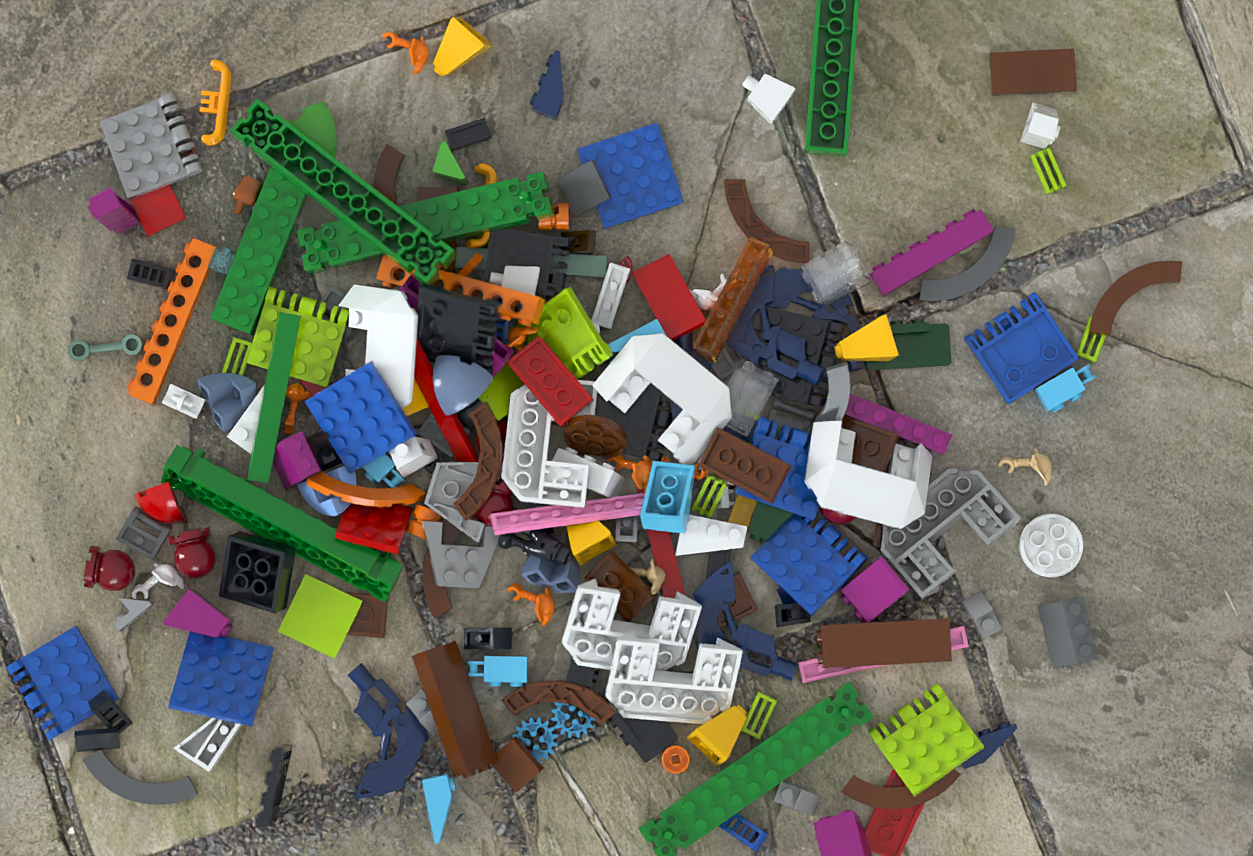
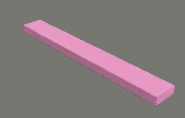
[491,493,645,535]
[798,626,969,683]

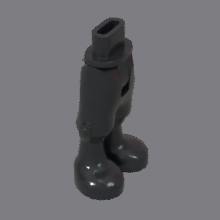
[498,529,572,565]

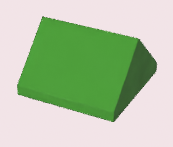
[433,141,467,185]

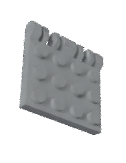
[100,93,203,200]

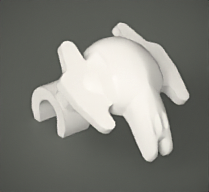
[689,272,737,311]
[132,563,185,599]

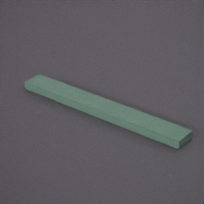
[455,247,607,278]

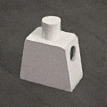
[742,74,795,124]
[489,266,541,304]
[389,436,438,478]

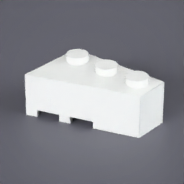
[1020,102,1061,149]
[227,385,265,454]
[553,447,626,498]
[675,515,747,555]
[174,718,242,772]

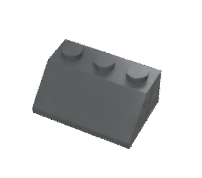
[1038,596,1098,668]

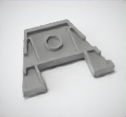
[424,462,503,542]
[422,520,501,588]

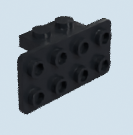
[598,686,678,762]

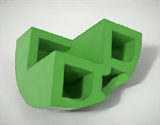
[289,102,337,158]

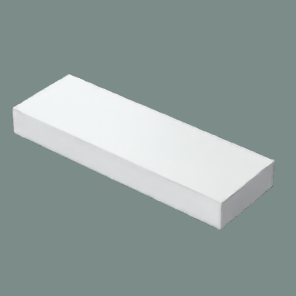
[591,262,631,329]

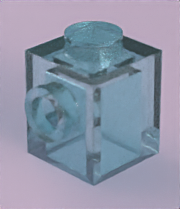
[208,246,235,276]

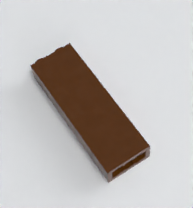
[816,618,952,668]
[412,641,498,779]

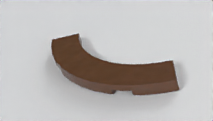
[373,144,405,206]
[724,179,809,264]
[1089,260,1182,336]
[453,401,502,521]
[423,516,475,619]
[501,680,618,725]
[841,769,961,809]

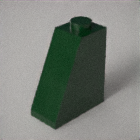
[747,502,793,542]

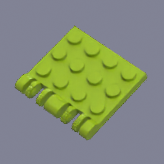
[246,286,349,387]
[509,287,612,380]
[868,683,984,797]

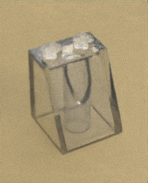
[801,241,874,305]
[726,359,779,437]

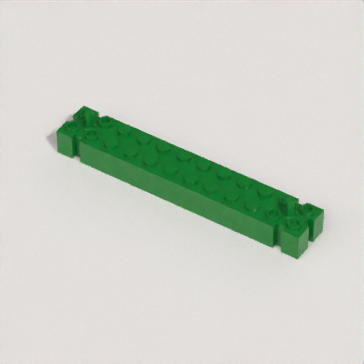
[230,98,457,285]
[297,172,555,274]
[161,445,403,602]
[638,682,874,856]

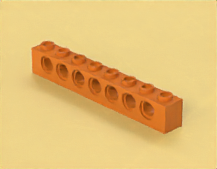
[127,238,219,406]
[376,255,545,327]

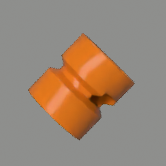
[539,203,569,231]
[406,504,441,539]
[662,745,689,774]

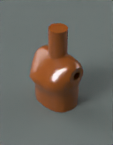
[232,175,263,215]

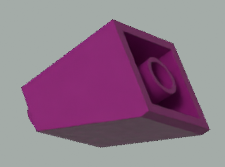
[273,431,325,491]
[840,557,909,623]
[162,589,234,637]
[813,810,872,856]

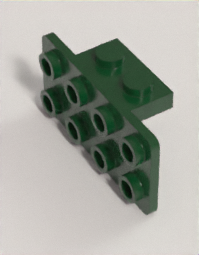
[866,319,951,370]

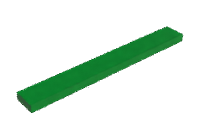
[246,312,301,484]

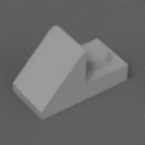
[615,515,638,542]
[962,592,1002,639]
[113,598,154,632]
[406,690,438,736]
[773,781,821,816]

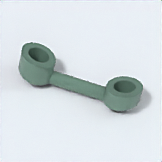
[68,334,143,361]

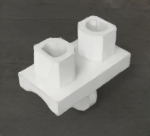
[162,384,206,419]

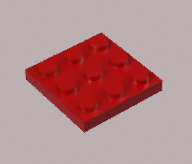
[335,503,413,554]

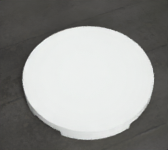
[1019,514,1083,577]

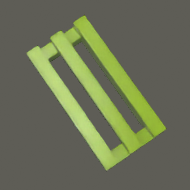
[1030,147,1066,195]
[1076,316,1106,363]
[222,337,252,376]
[691,473,728,519]
[741,692,777,739]

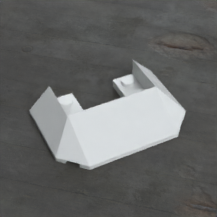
[338,284,418,408]
[592,333,732,465]
[501,380,597,508]
[804,421,932,529]
[562,579,702,671]
[606,630,743,724]

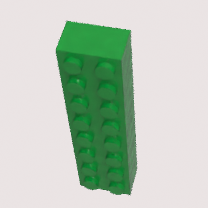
[804,0,859,157]
[210,167,308,336]

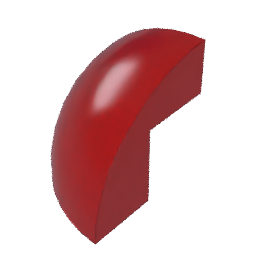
[134,482,187,524]

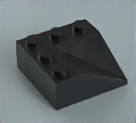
[219,531,296,613]

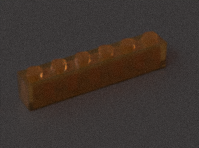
[692,236,773,363]

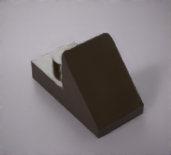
[560,230,596,255]

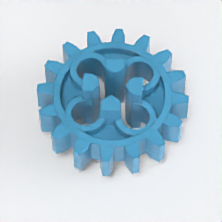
[551,702,595,738]
[512,717,558,763]

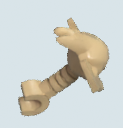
[998,448,1051,486]
[627,559,665,595]

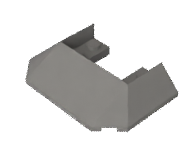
[881,468,1021,599]

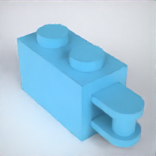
[1034,364,1096,413]
[362,453,405,488]
[467,656,528,687]

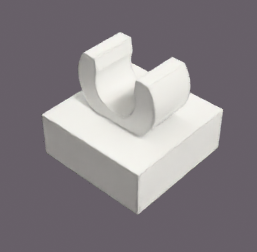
[709,486,734,509]

